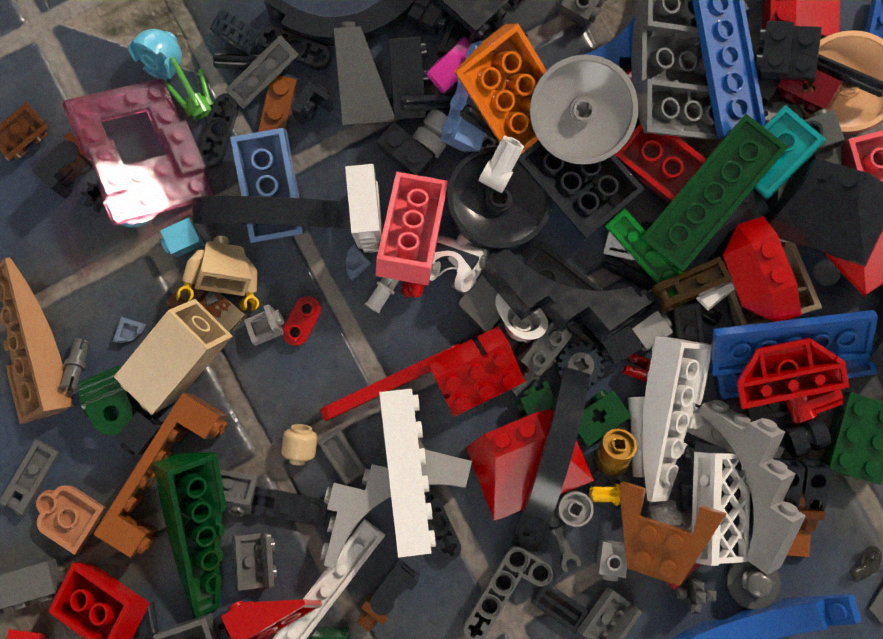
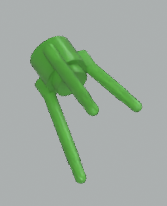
[162,57,213,120]

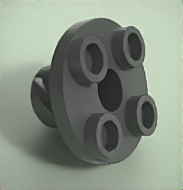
[726,561,781,609]

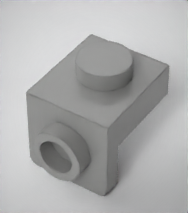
[244,304,284,346]

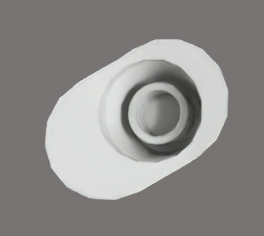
[495,294,548,343]

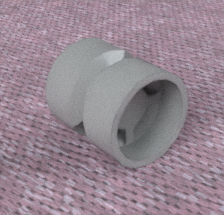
[412,110,448,158]
[555,489,594,527]

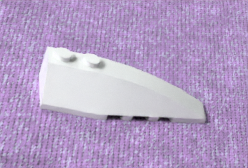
[642,336,712,502]

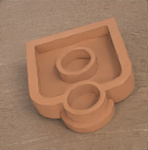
[36,485,107,555]

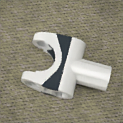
[430,234,489,292]

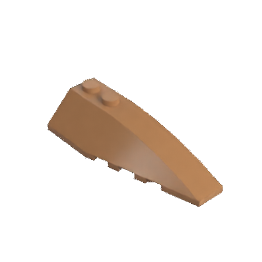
[0,258,73,424]

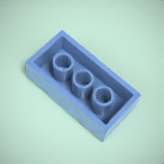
[230,128,306,243]

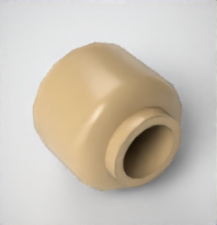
[281,424,317,465]

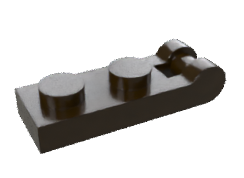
[651,257,732,313]

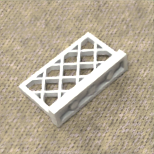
[692,452,750,566]

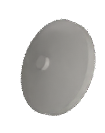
[530,55,638,164]

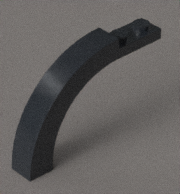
[511,366,590,551]

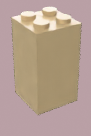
[114,299,233,415]

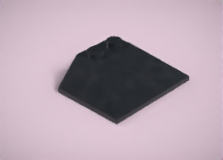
[768,158,883,267]

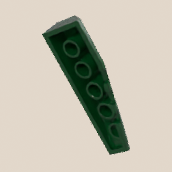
[153,452,226,618]

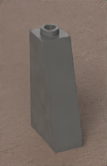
[334,22,395,125]

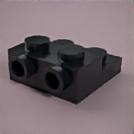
[756,21,822,81]

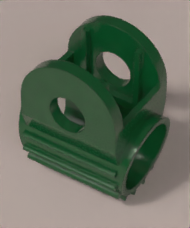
[78,365,142,435]

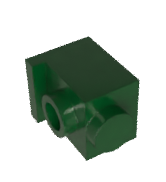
[514,381,555,416]

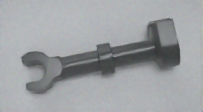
[549,511,581,572]

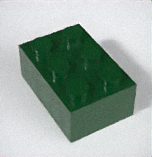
[821,392,883,485]

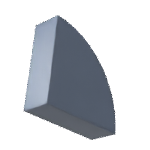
[346,244,371,281]
[113,317,148,343]

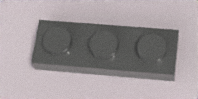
[225,35,299,109]

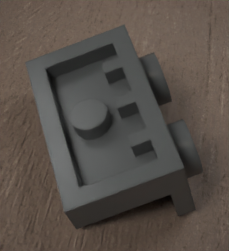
[513,317,572,376]
[220,470,258,516]

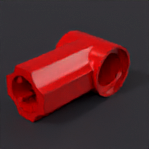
[785,389,843,424]

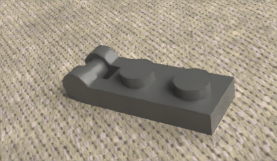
[0,439,61,518]

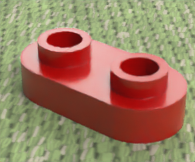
[282,296,321,346]

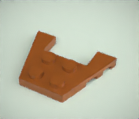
[619,481,726,586]

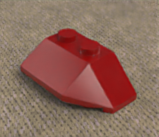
[722,216,802,322]
[736,338,849,409]

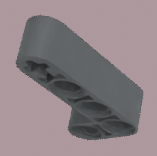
[463,545,553,639]

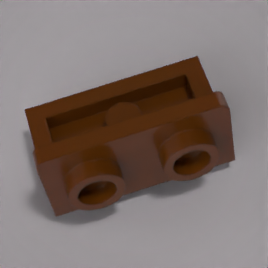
[0,101,49,161]

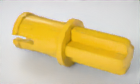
[589,484,621,506]

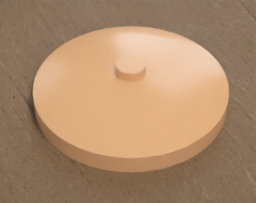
[798,31,883,135]

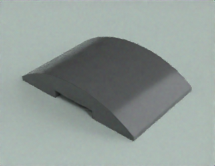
[631,0,725,141]

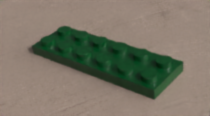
[641,114,788,272]

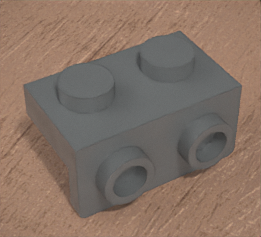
[232,532,277,591]
[577,587,642,639]

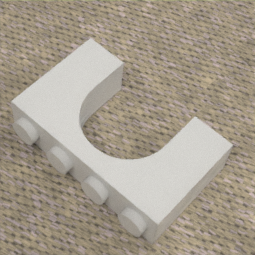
[345,164,383,253]

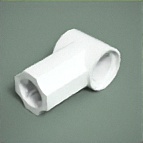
[478,136,525,193]

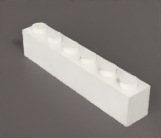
[379,389,436,558]

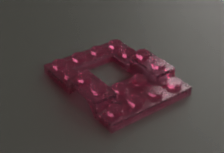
[62,78,213,226]

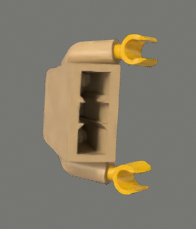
[176,236,259,311]

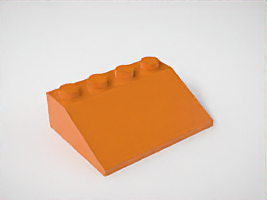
[454,23,546,154]

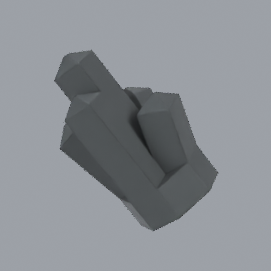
[676,577,716,614]

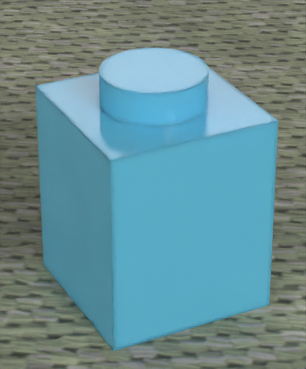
[160,218,205,258]

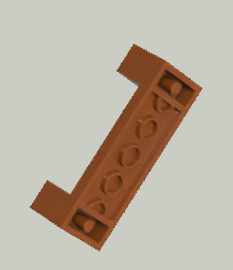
[93,393,228,558]

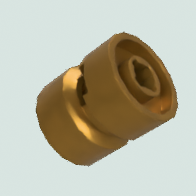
[595,428,637,476]

